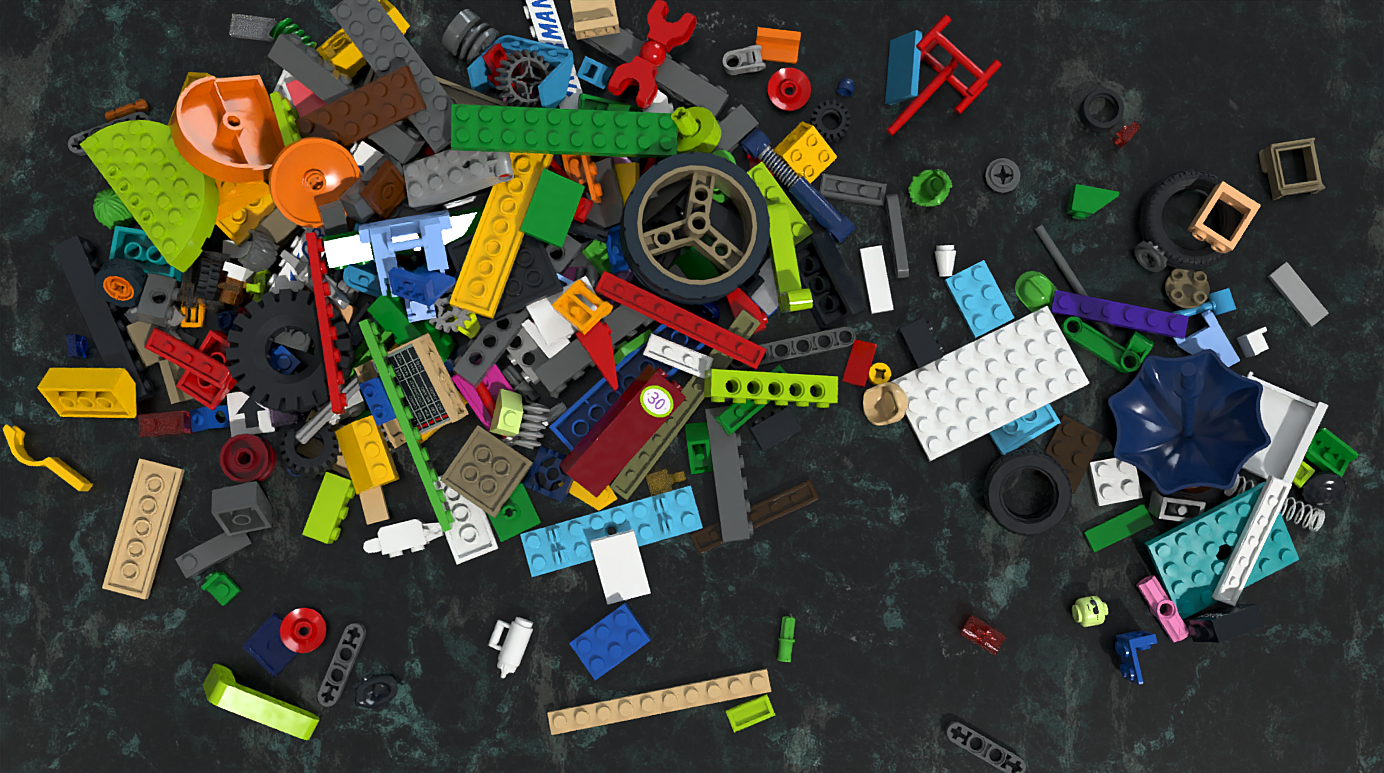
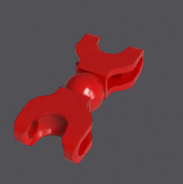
[608,0,697,110]

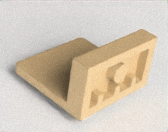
[570,0,620,40]

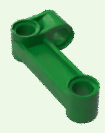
[1059,317,1154,373]

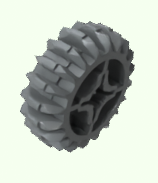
[495,49,552,108]

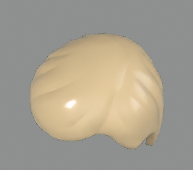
[863,382,908,425]

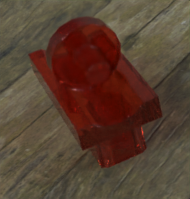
[960,615,1007,656]

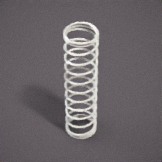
[1224,474,1325,532]

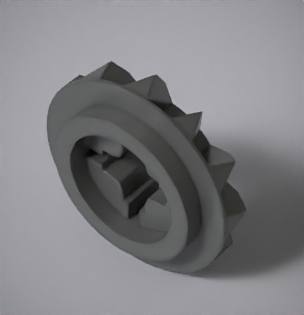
[985,158,1020,194]
[1134,241,1168,272]

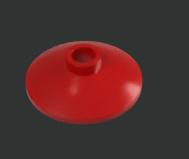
[768,68,811,111]
[280,608,326,653]

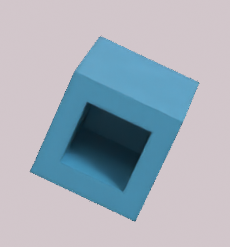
[577,56,613,89]

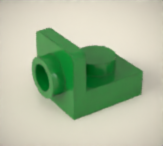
[201,571,241,606]

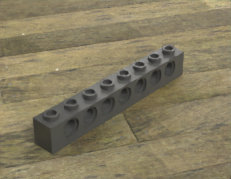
[453,234,582,389]

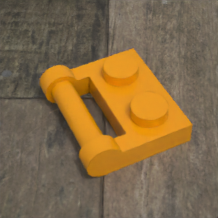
[552,279,613,335]

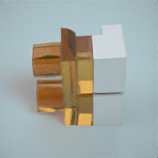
[217,261,256,307]

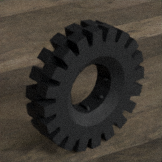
[226,289,355,414]

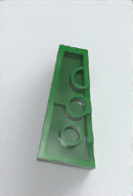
[367,285,456,363]

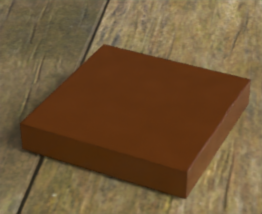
[360,160,407,221]

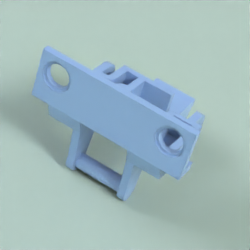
[358,210,452,322]

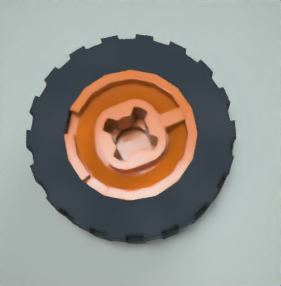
[94,258,148,308]

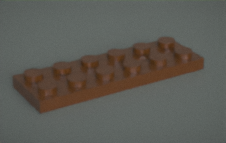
[294,66,427,148]

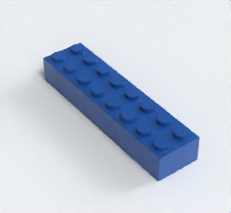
[549,307,707,451]

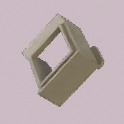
[1259,138,1325,200]

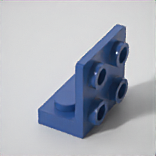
[388,267,456,306]
[1115,630,1157,685]

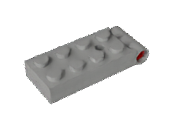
[403,149,514,212]

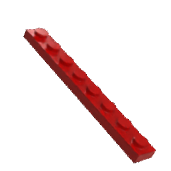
[306,232,348,415]
[595,271,766,369]

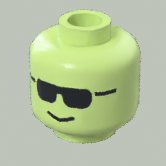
[1072,596,1108,627]

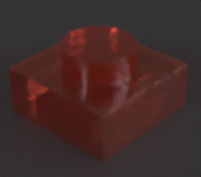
[1114,121,1141,148]

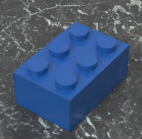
[569,602,651,680]

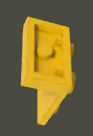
[773,122,837,184]

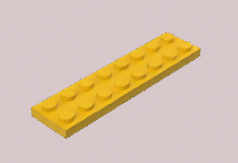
[449,153,553,319]

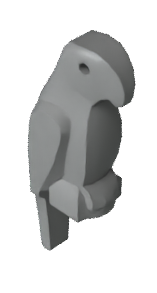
[280,249,350,310]

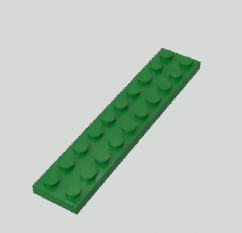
[451,104,677,158]

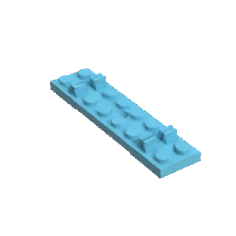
[520,486,703,577]

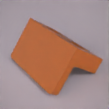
[754,27,801,64]

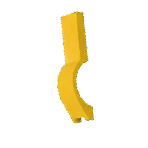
[3,424,93,491]

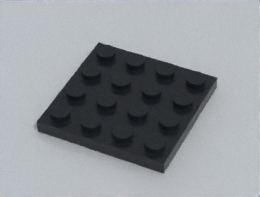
[446,233,564,327]

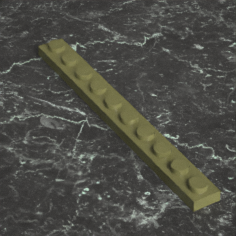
[610,310,760,500]

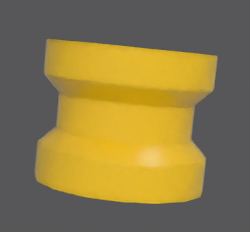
[867,363,891,386]

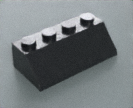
[795,231,867,331]

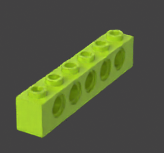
[704,369,838,408]

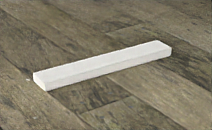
[1212,475,1292,606]

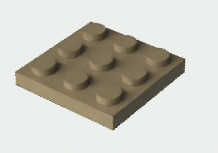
[440,425,533,518]

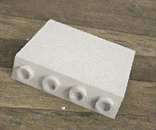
[1242,372,1328,483]

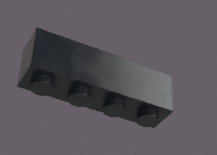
[674,189,744,251]

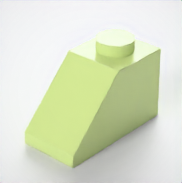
[489,389,523,437]

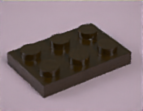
[1033,415,1103,494]

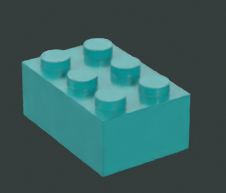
[109,226,184,283]

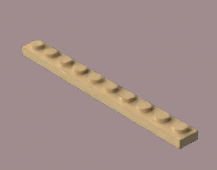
[547,668,771,735]

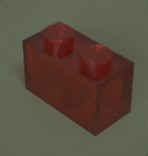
[138,410,193,438]

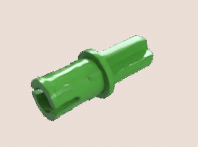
[777,616,795,662]

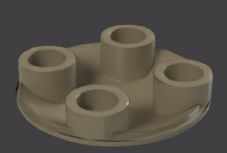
[1165,269,1210,309]

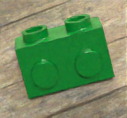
[1304,427,1359,478]

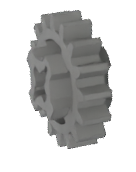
[429,285,472,333]

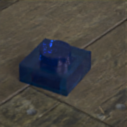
[66,334,87,359]

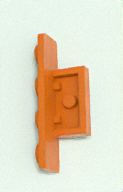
[561,154,603,203]

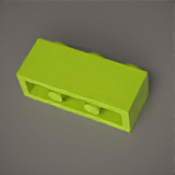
[302,471,356,544]

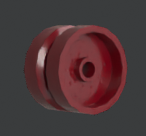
[220,434,277,483]

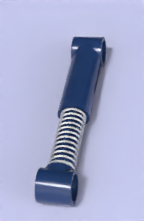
[740,128,855,244]

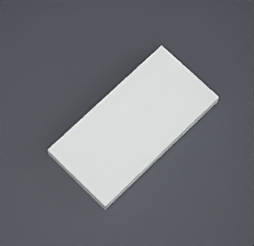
[436,475,499,564]

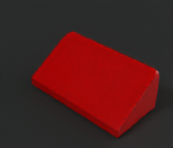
[842,339,877,388]

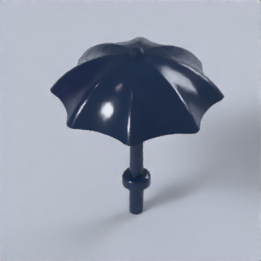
[1108,349,1271,495]

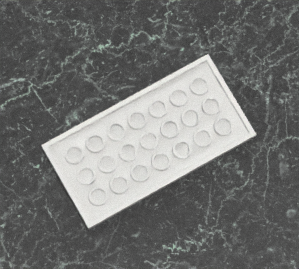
[891,306,1089,462]

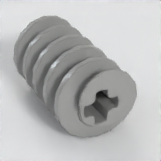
[512,401,551,449]

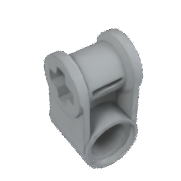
[723,45,766,75]

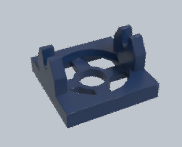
[524,445,574,503]

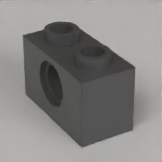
[136,273,181,327]
[1148,490,1206,522]

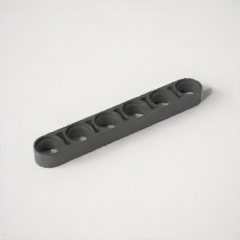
[730,327,856,370]

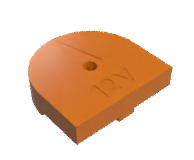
[171,75,285,183]

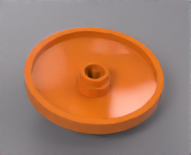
[269,137,361,228]

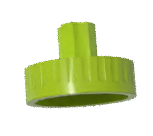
[671,107,721,154]

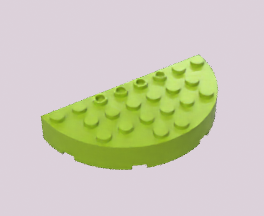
[80,120,219,273]

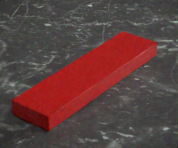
[144,328,231,389]

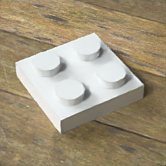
[1088,458,1143,506]

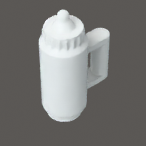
[488,617,533,678]

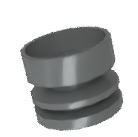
[441,9,499,66]

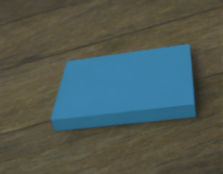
[885,30,922,105]

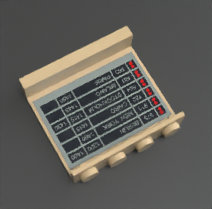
[354,333,469,448]

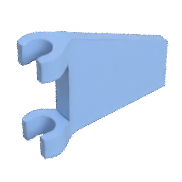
[1172,310,1240,367]

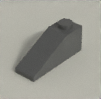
[175,532,253,578]

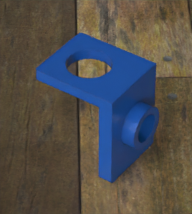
[190,405,230,432]

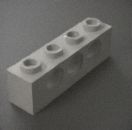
[494,323,549,384]

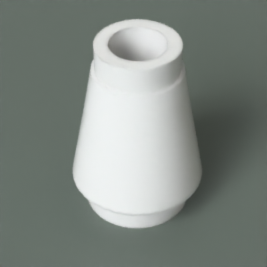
[934,245,956,276]

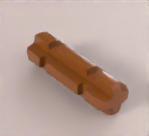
[105,99,149,122]

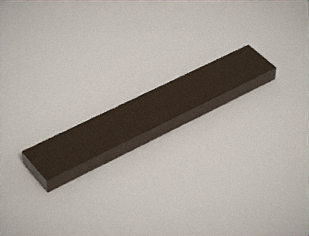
[690,479,819,554]

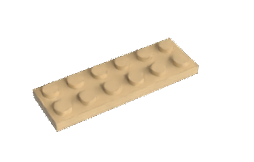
[102,458,185,599]

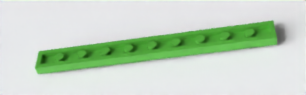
[358,319,455,532]

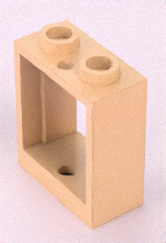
[1187,181,1261,253]

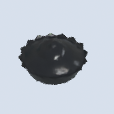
[1302,471,1347,508]

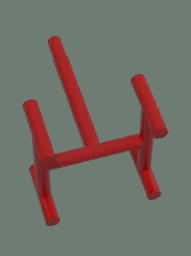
[886,14,1001,136]

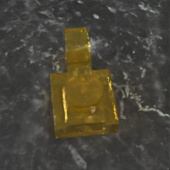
[646,469,686,497]

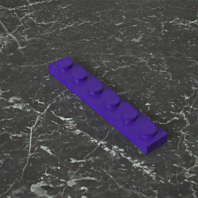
[1051,290,1189,339]

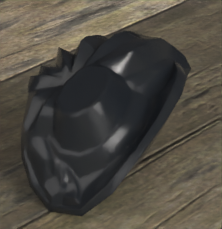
[352,674,398,709]

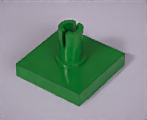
[487,483,542,542]

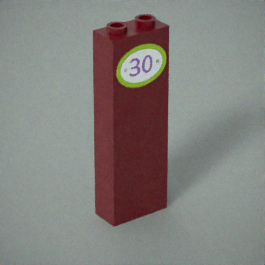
[559,364,686,498]

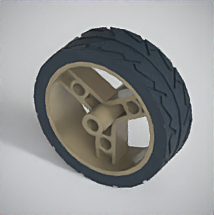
[619,152,770,305]

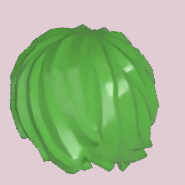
[908,169,952,207]
[93,187,135,230]

